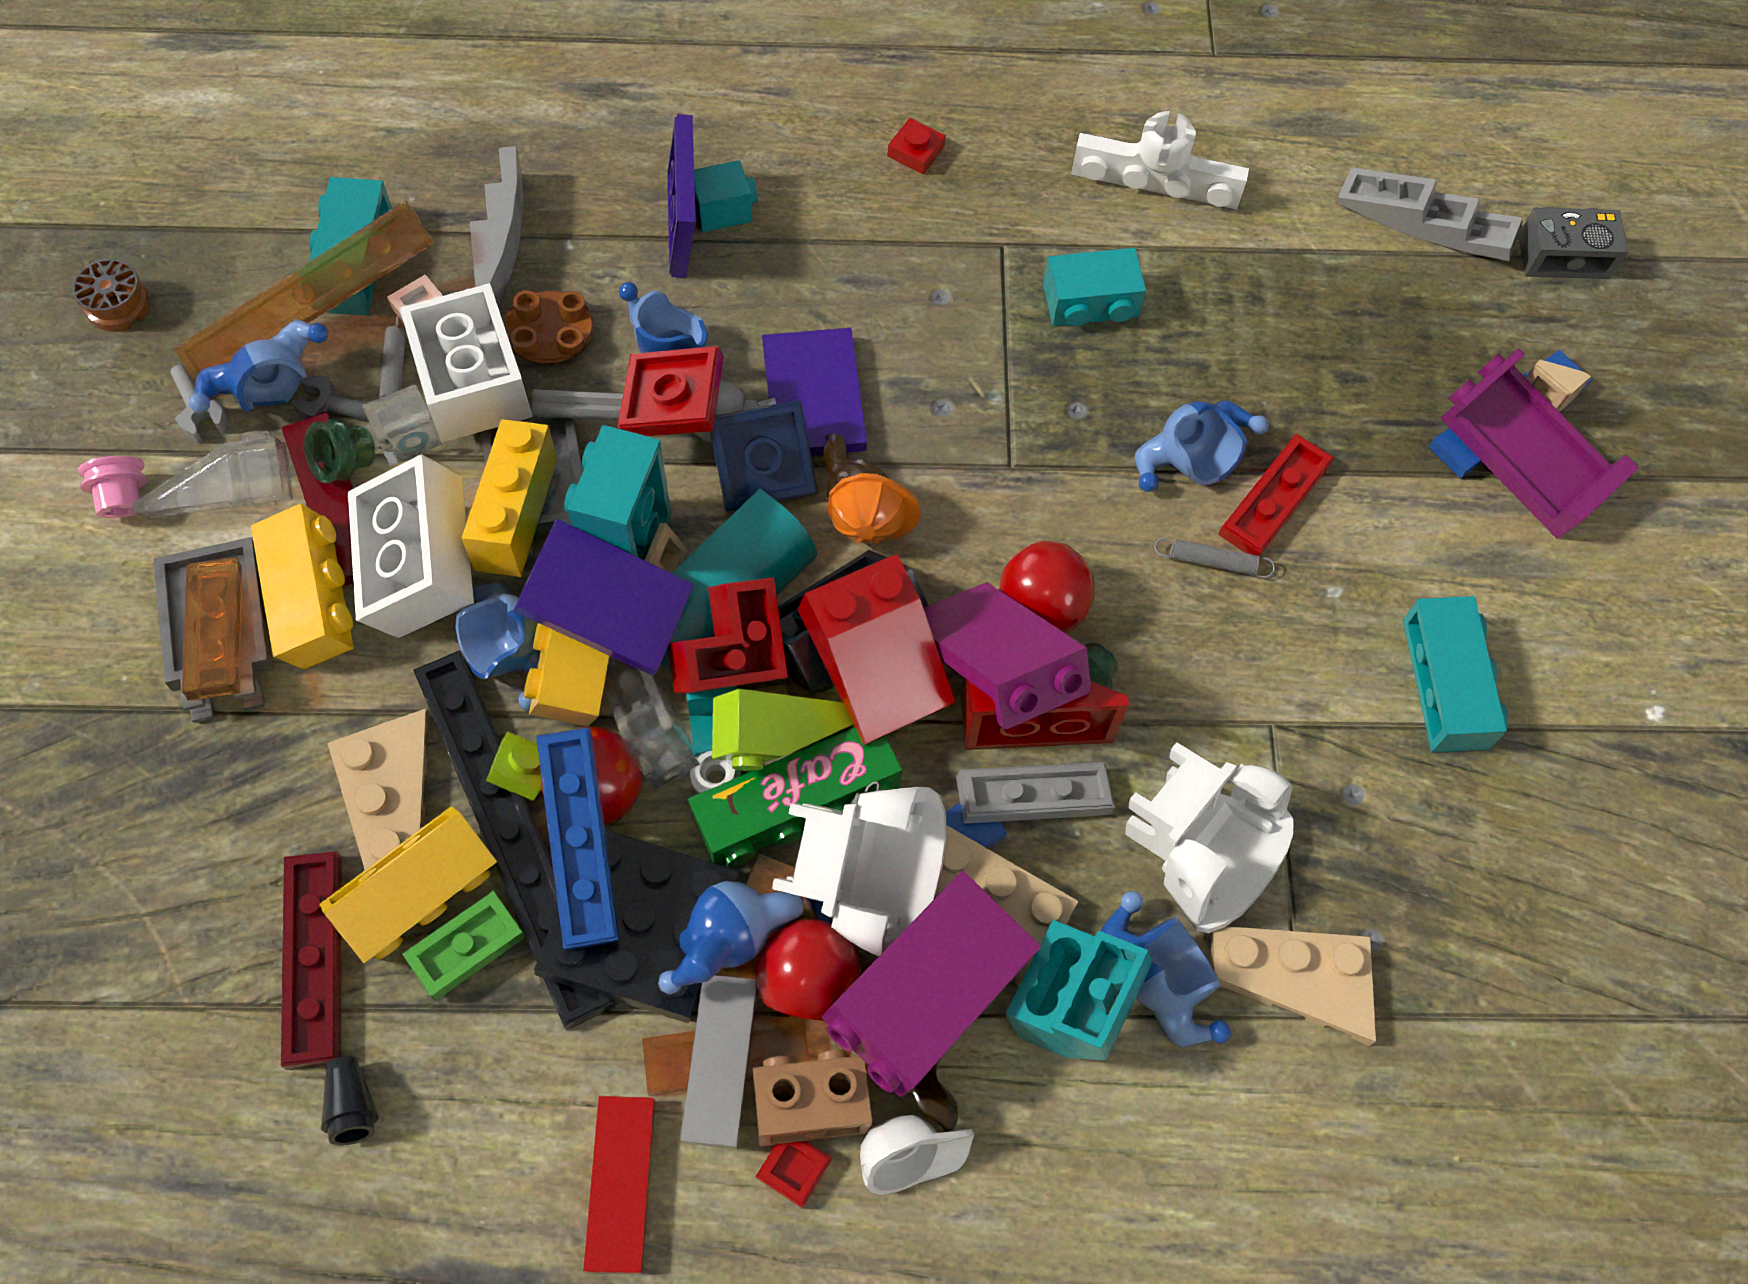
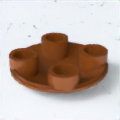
[504,290,594,364]

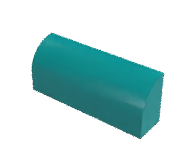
[661,488,817,672]

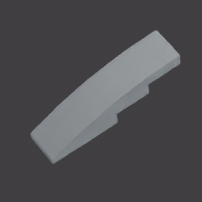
[470,146,524,308]
[1338,167,1523,261]

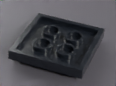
[534,829,739,1024]

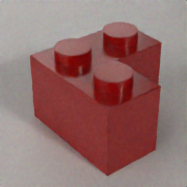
[668,577,788,693]

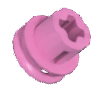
[78,456,148,519]

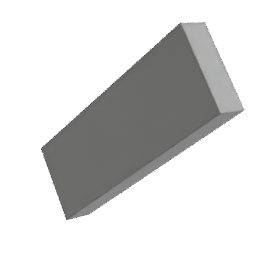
[956,762,1115,824]
[680,975,757,1149]

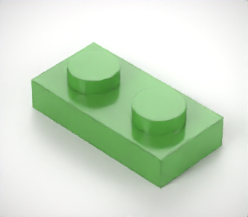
[402,891,526,1001]

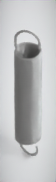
[379,315,406,417]
[1154,538,1275,578]

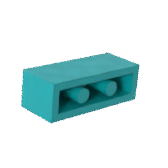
[300,177,393,316]
[1403,596,1508,753]

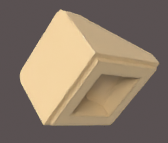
[1526,360,1591,412]
[645,523,688,573]

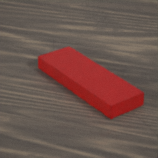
[1218,433,1335,558]
[583,1096,655,1275]

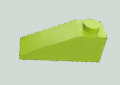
[712,689,853,771]

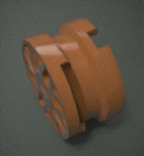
[72,259,151,332]

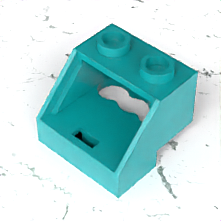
[1005,920,1152,1061]

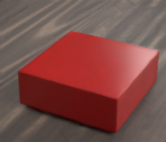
[755,1141,832,1209]

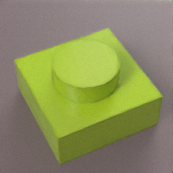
[486,731,541,801]

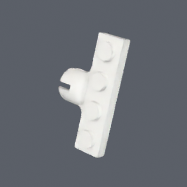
[1071,111,1249,210]

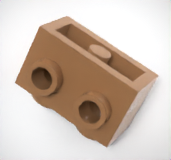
[753,1050,872,1147]

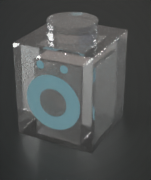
[361,384,442,466]

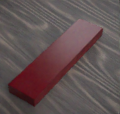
[281,412,354,587]
[281,851,342,1070]

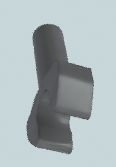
[291,375,383,423]

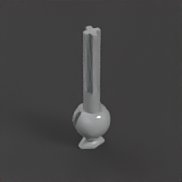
[532,380,776,443]

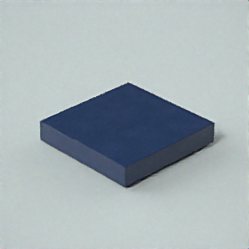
[709,400,818,512]

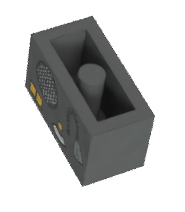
[1518,207,1629,279]

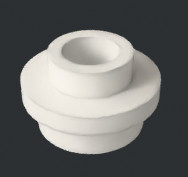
[690,751,741,794]

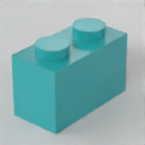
[1043,248,1146,326]

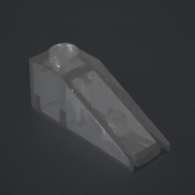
[132,431,294,518]
[604,656,700,789]

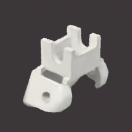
[1125,742,1293,933]
[772,787,947,956]

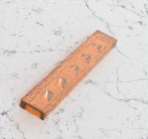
[173,201,435,383]

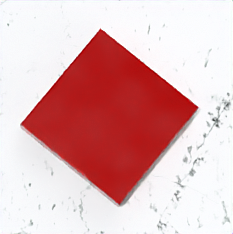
[617,346,724,437]

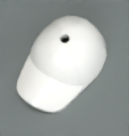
[860,1115,974,1195]

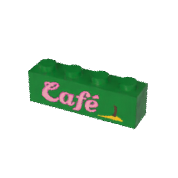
[688,727,902,867]

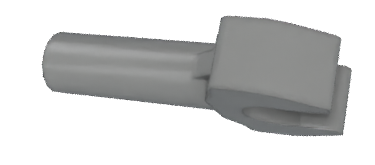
[170,364,229,444]

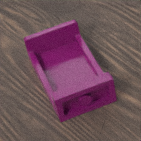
[1440,348,1639,539]
[923,582,1091,729]
[822,870,1041,1097]

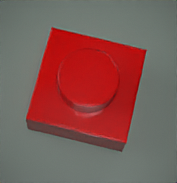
[887,117,946,174]

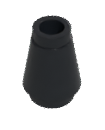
[321,1056,379,1146]

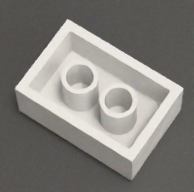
[400,283,533,443]
[348,454,474,638]

